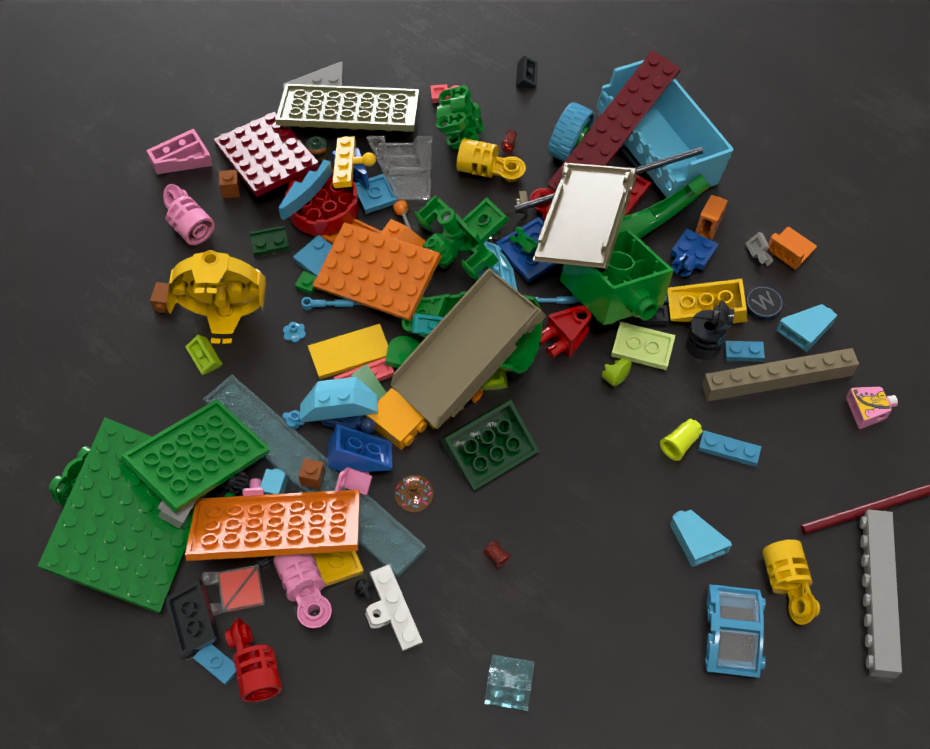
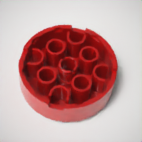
[285,169,359,236]

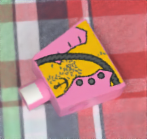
[846,387,898,429]

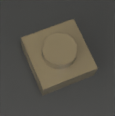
[516,191,528,216]

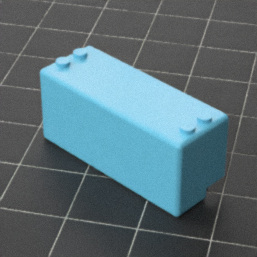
[596,60,733,198]

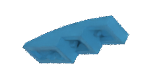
[279,160,332,220]

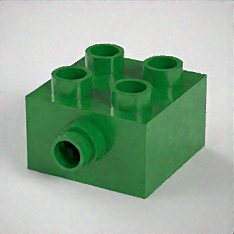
[560,228,674,325]

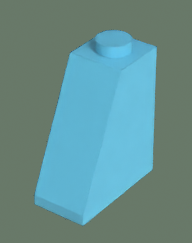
[776,304,837,353]
[670,510,732,567]

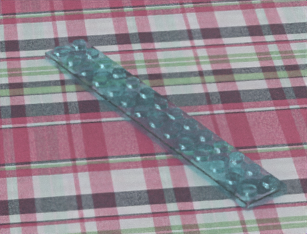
[203,375,426,578]

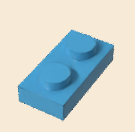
[724,341,765,362]

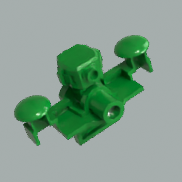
[414,196,509,280]

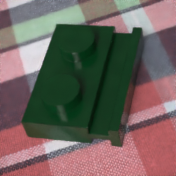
[249,225,290,257]

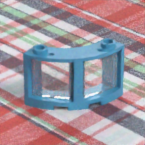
[705,584,765,678]

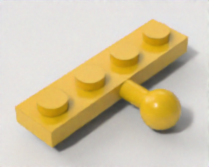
[333,136,376,188]

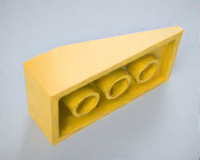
[668,279,747,323]

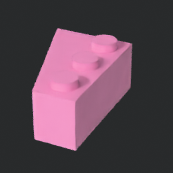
[146,129,212,174]

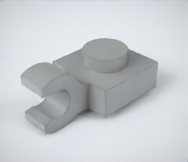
[746,232,773,266]

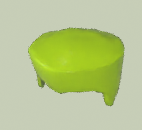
[601,358,632,387]

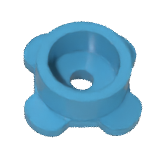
[282,410,305,429]

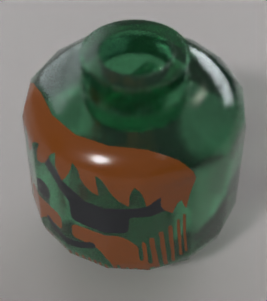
[305,136,329,162]

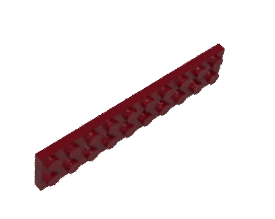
[547,50,681,192]

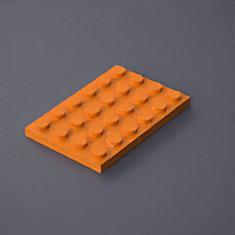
[313,222,441,321]

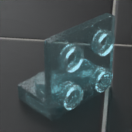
[485,655,535,711]

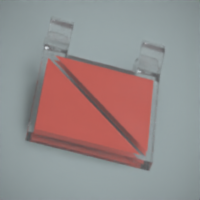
[202,565,265,616]

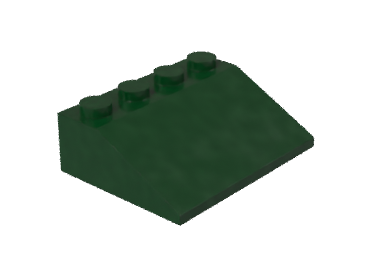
[439,400,539,491]

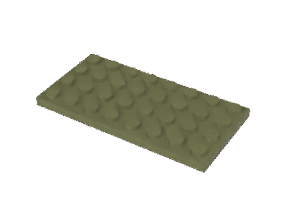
[276,84,419,132]

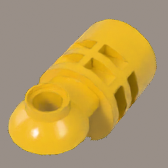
[457,138,526,182]
[762,540,820,625]

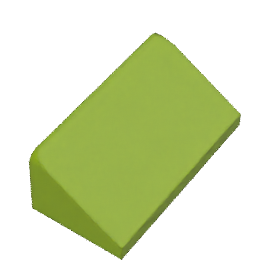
[185,335,223,375]

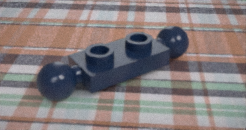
[318,415,376,434]

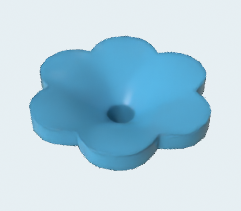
[283,322,306,343]

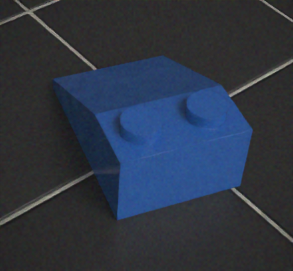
[327,424,392,472]

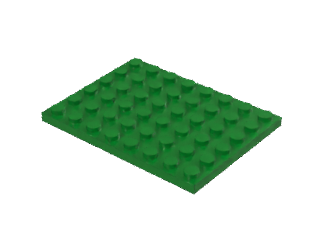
[37,417,207,614]

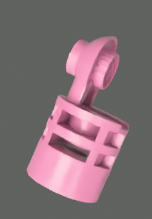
[163,184,215,245]
[273,553,332,628]

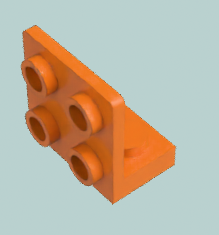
[767,227,817,270]

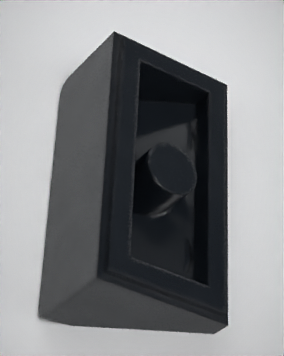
[516,56,538,88]

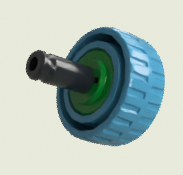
[548,102,594,162]

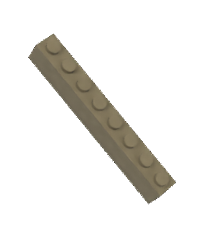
[702,348,859,402]

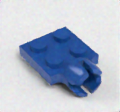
[670,229,719,277]

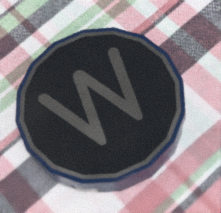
[746,286,783,320]

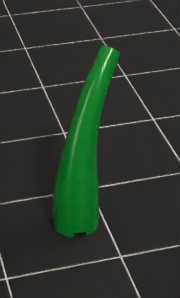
[620,174,710,239]

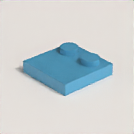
[355,173,398,214]
[293,235,333,276]

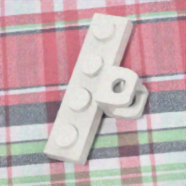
[365,564,422,652]

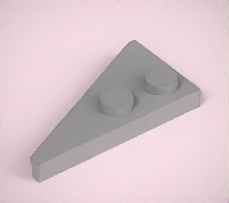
[283,62,343,88]

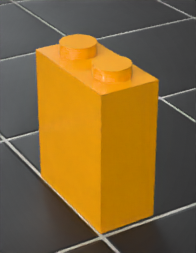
[366,388,427,450]

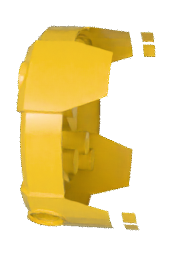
[166,250,266,344]

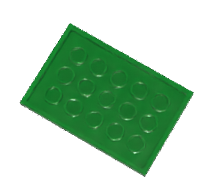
[121,399,270,513]

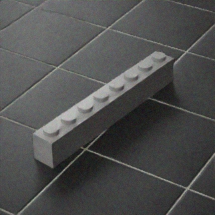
[860,510,902,679]

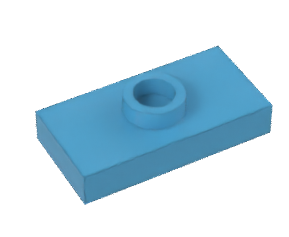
[193,644,236,686]

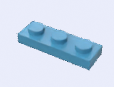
[698,430,761,467]

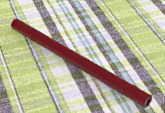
[800,484,930,534]

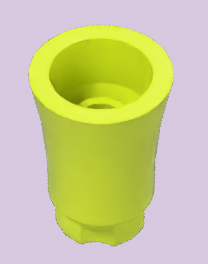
[660,419,703,461]

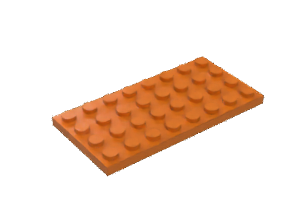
[185,489,360,561]

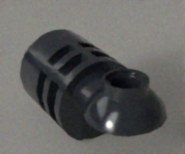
[686,300,735,360]

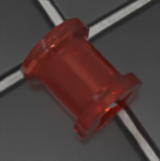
[483,540,511,568]

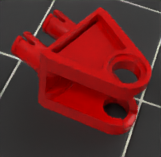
[540,306,592,359]

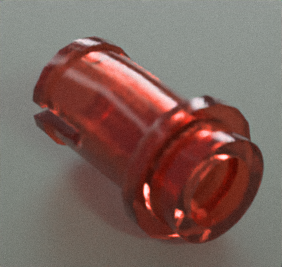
[501,130,517,152]

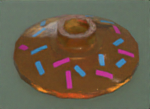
[394,475,434,512]

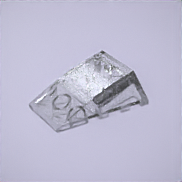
[367,136,433,201]

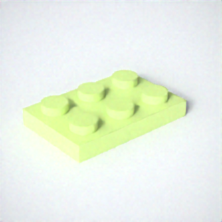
[611,322,676,370]

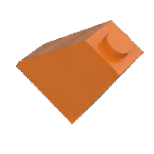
[695,195,728,240]

